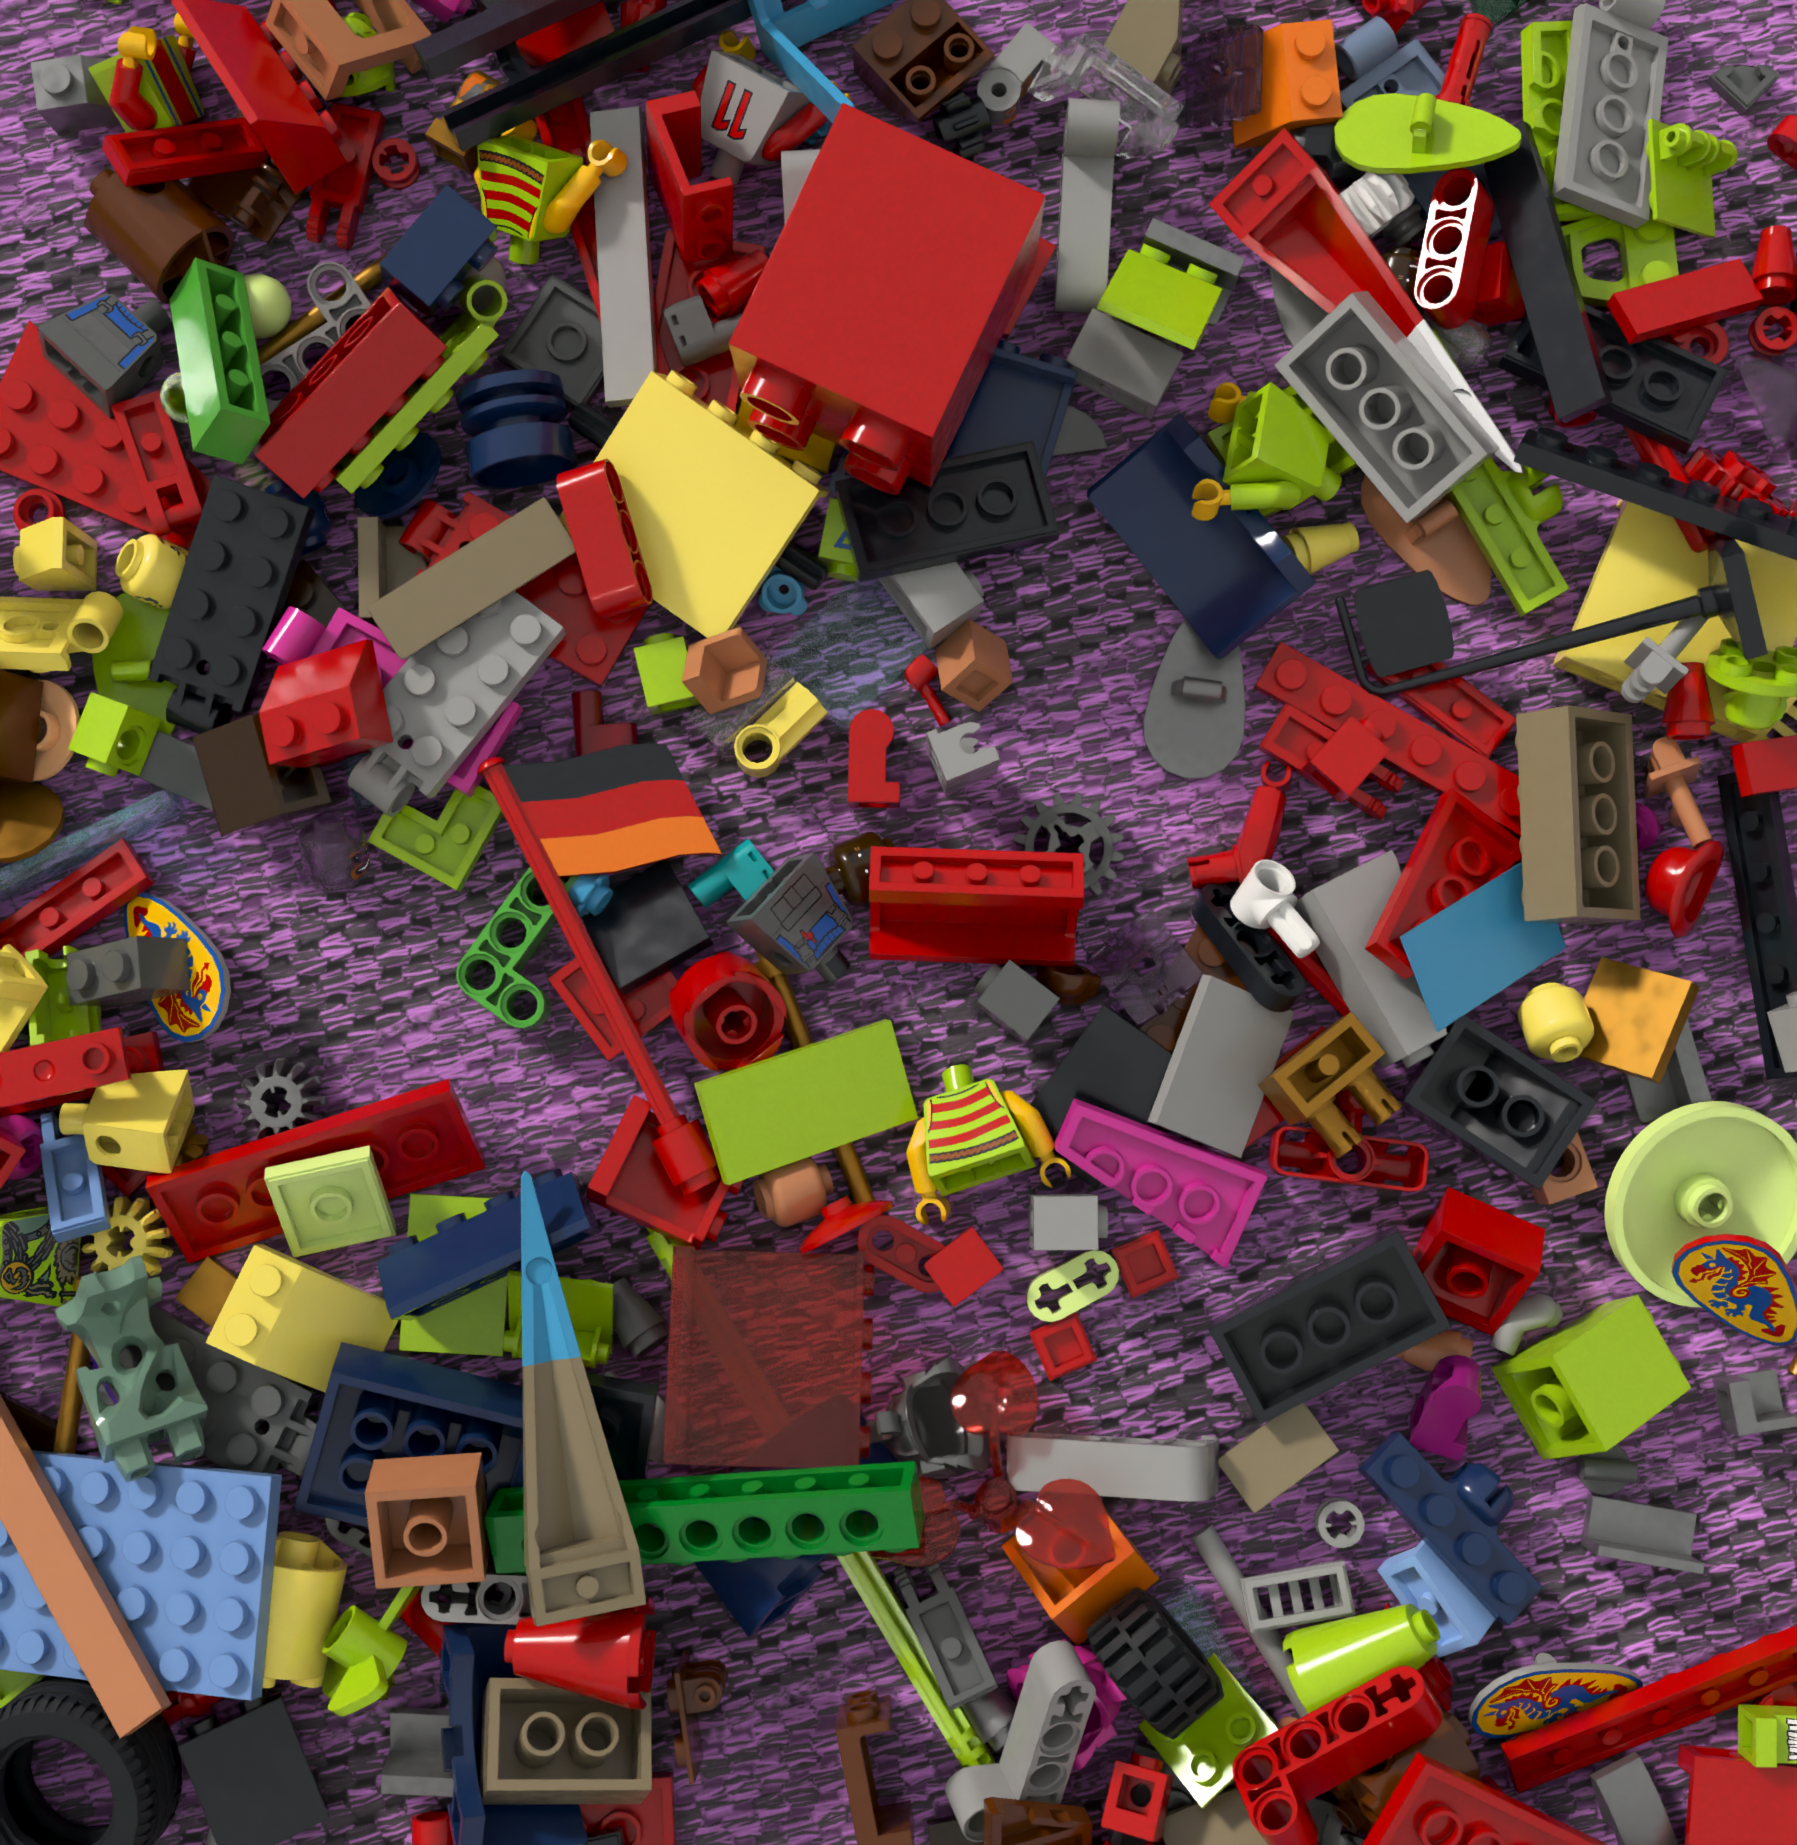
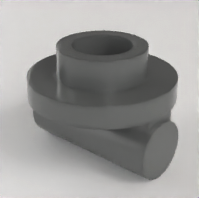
[1577,1445,1638,1495]

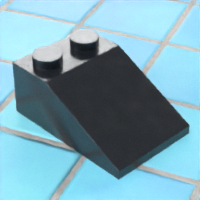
[1397,1015,1597,1190]

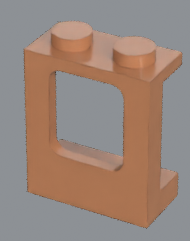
[265,0,432,101]

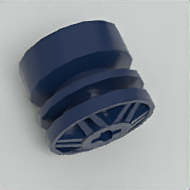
[456,369,578,489]

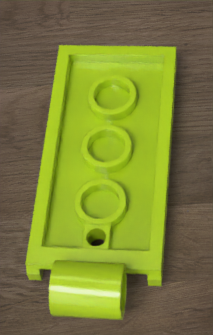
[334,274,508,494]

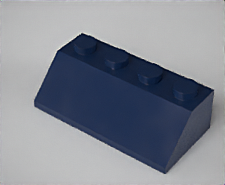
[377,1168,602,1321]

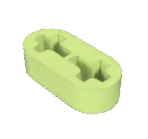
[1026,1250,1119,1322]

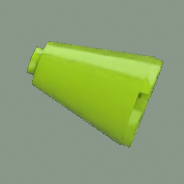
[1282,1604,1440,1714]

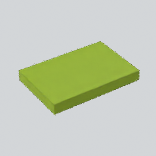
[399,1193,509,1356]

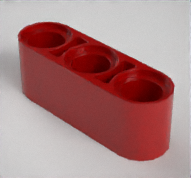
[1414,168,1494,330]
[556,458,653,619]

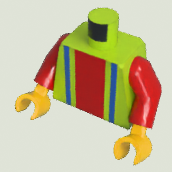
[88,13,204,133]

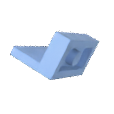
[1377,1540,1495,1658]

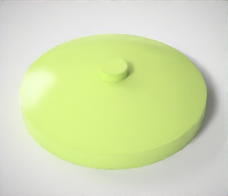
[1604,1101,1797,1308]

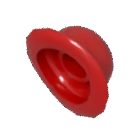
[1644,841,1724,938]

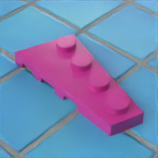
[1054,1098,1268,1269]

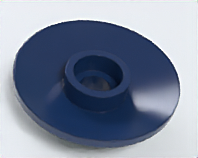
[355,432,441,519]

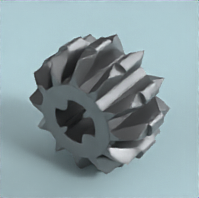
[236,1058,329,1140]

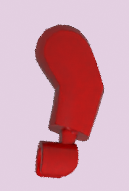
[1187,761,1292,890]

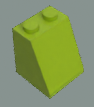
[1491,1295,1691,1460]

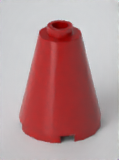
[504,1598,656,1710]

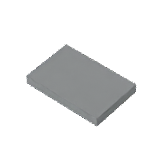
[1148,974,1295,1158]

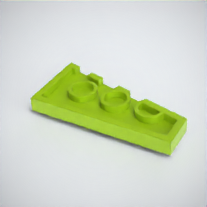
[1521,21,1599,222]

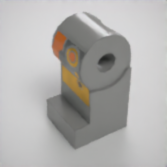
[977,22,1065,126]

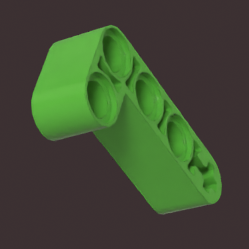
[456,867,579,1030]

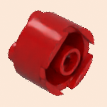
[669,951,787,1072]

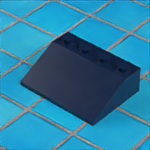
[294,1342,523,1557]

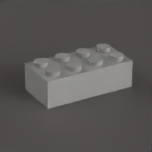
[1274,291,1500,523]

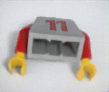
[692,30,851,185]

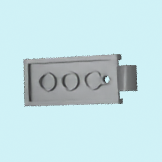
[1552,0,1669,229]
[348,591,567,817]

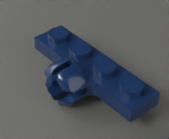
[1358,1432,1543,1626]

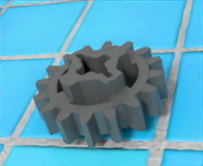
[1013,793,1124,897]

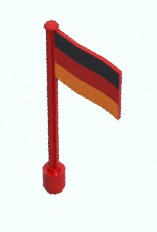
[477,743,722,1196]

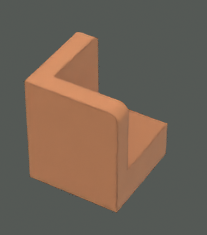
[936,619,1013,712]
[682,627,767,714]

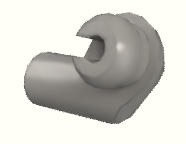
[1489,1294,1563,1356]

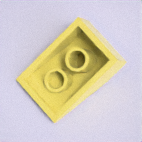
[205,1244,399,1393]

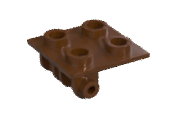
[187,110,307,244]
[667,1650,728,1784]

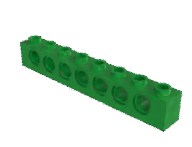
[484,1461,925,1575]

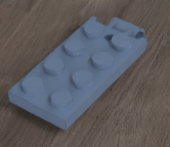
[1335,16,1502,254]

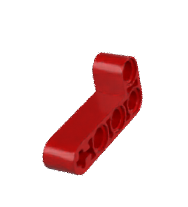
[1232,1666,1443,1845]

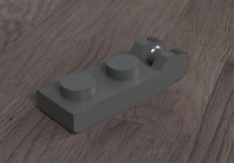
[893,1550,1000,1711]

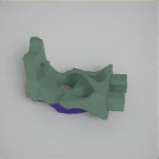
[55,1255,208,1482]

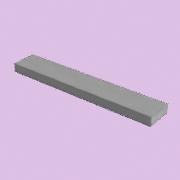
[590,106,657,408]

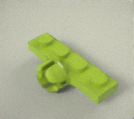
[1448,457,1570,618]

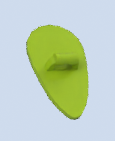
[1334,93,1521,174]
[92,593,178,736]

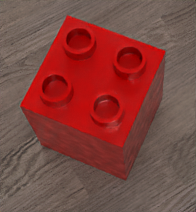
[728,103,1046,495]

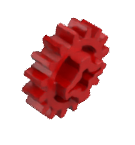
[1683,446,1790,517]

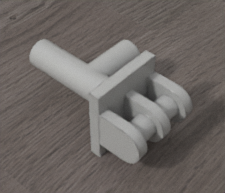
[1621,615,1708,703]

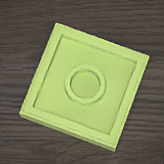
[264,1145,396,1258]

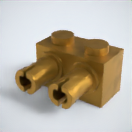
[1258,1012,1403,1159]

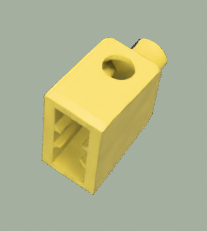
[59,1070,195,1174]

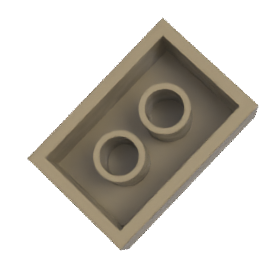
[479,1678,652,1805]

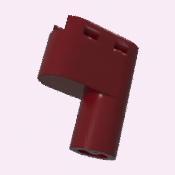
[571,690,638,757]

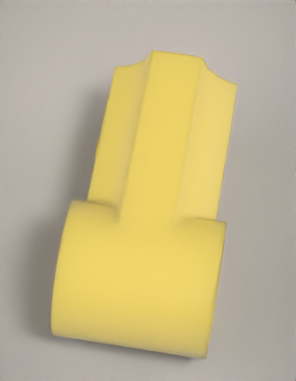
[734,682,828,778]

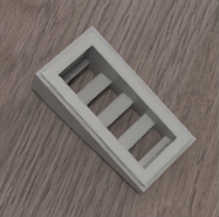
[1239,1560,1356,1633]

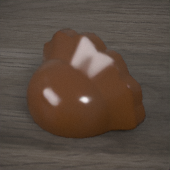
[1037,964,1101,1005]

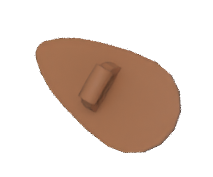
[1361,474,1491,606]

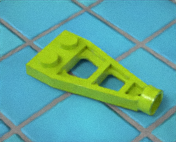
[1561,208,1679,308]

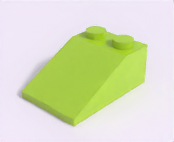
[1097,243,1224,350]

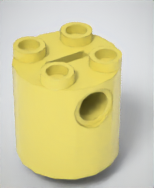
[263,1531,348,1688]

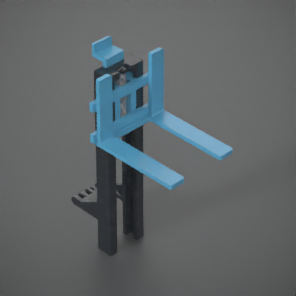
[413,0,897,152]

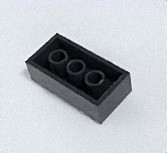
[1208,1225,1451,1425]

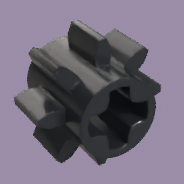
[932,89,992,158]

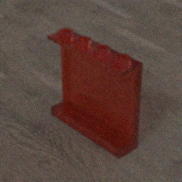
[663,1246,874,1468]

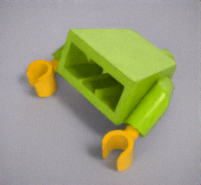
[1191,382,1342,521]

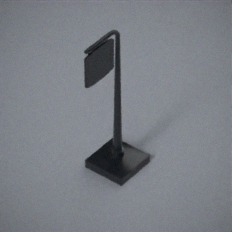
[1335,533,1768,696]

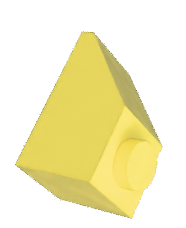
[13,517,97,591]

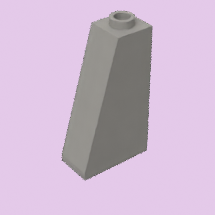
[1294,850,1447,1069]

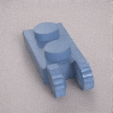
[40,1103,111,1243]

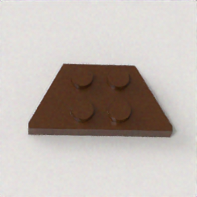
[983,1797,1092,1845]

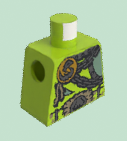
[0,1206,81,1307]

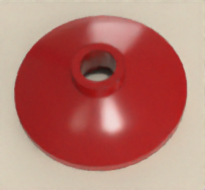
[799,1195,895,1255]

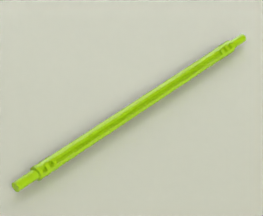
[646,1228,997,1768]

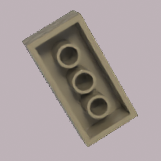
[1515,705,1641,925]

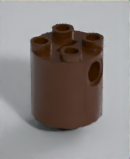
[84,169,234,304]
[1330,1710,1481,1835]

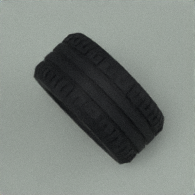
[0,1676,183,1845]

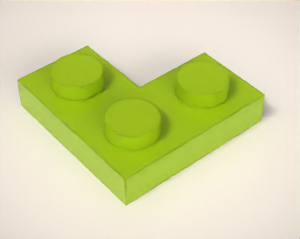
[367,785,503,892]

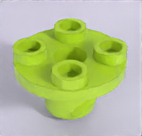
[1705,638,1797,730]

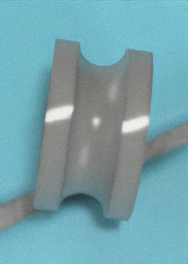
[1314,1497,1365,1548]

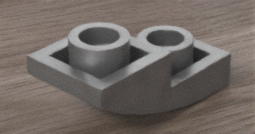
[1589,1751,1678,1845]

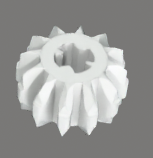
[1340,172,1415,239]

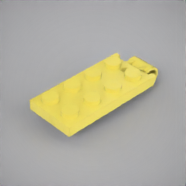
[0,591,123,673]

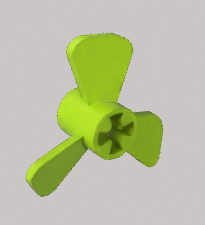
[322,1586,421,1717]

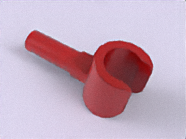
[904,654,951,727]

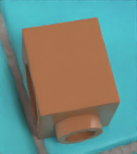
[1529,1132,1598,1205]

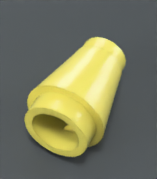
[1281,522,1359,575]

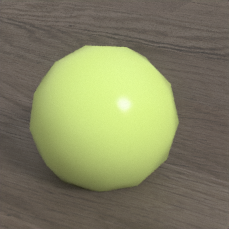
[244,273,292,339]

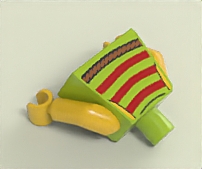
[474,120,628,265]
[906,1064,1071,1225]

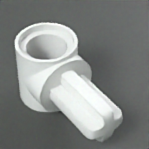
[1230,859,1320,958]

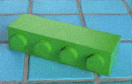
[169,257,270,464]

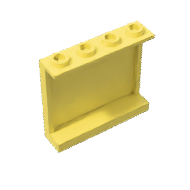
[559,370,830,638]
[1552,499,1797,743]

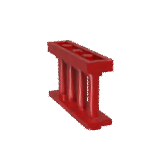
[0,1027,165,1117]

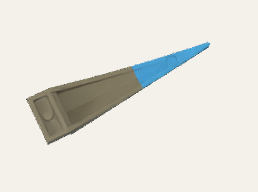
[521,1171,646,1627]

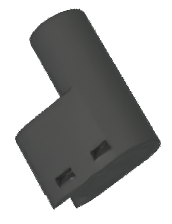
[662,294,743,368]

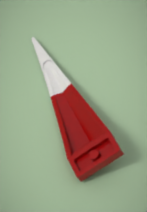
[1209,128,1524,473]

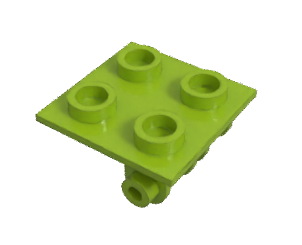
[1646,119,1738,238]
[502,1270,614,1369]
[1138,1653,1279,1809]

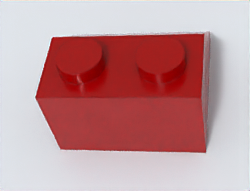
[259,639,393,768]
[1413,1187,1545,1336]

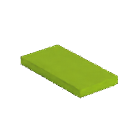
[694,1019,918,1185]

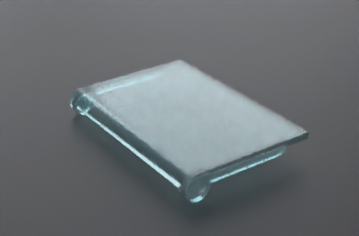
[770,578,927,731]

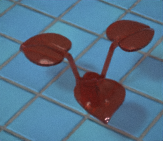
[868,1350,1116,1569]

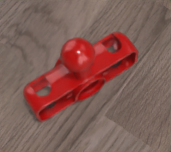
[1268,1089,1429,1193]

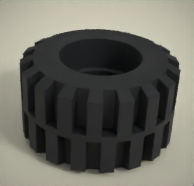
[1087,1587,1224,1740]

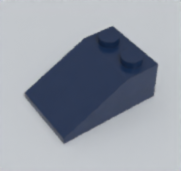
[379,184,498,317]

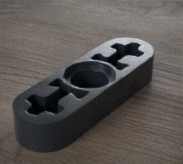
[1192,883,1305,1012]

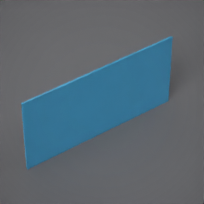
[1400,862,1566,1032]

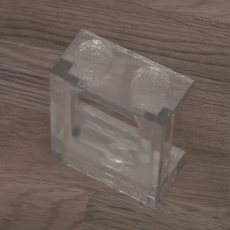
[1027,33,1184,160]

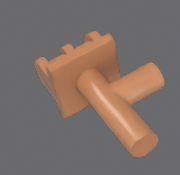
[1643,737,1713,849]

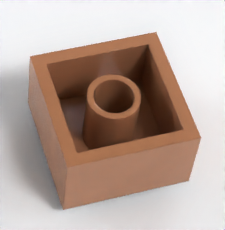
[365,1452,491,1589]

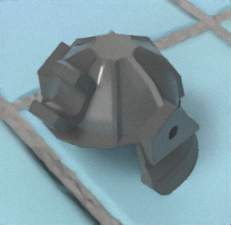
[865,1357,990,1481]

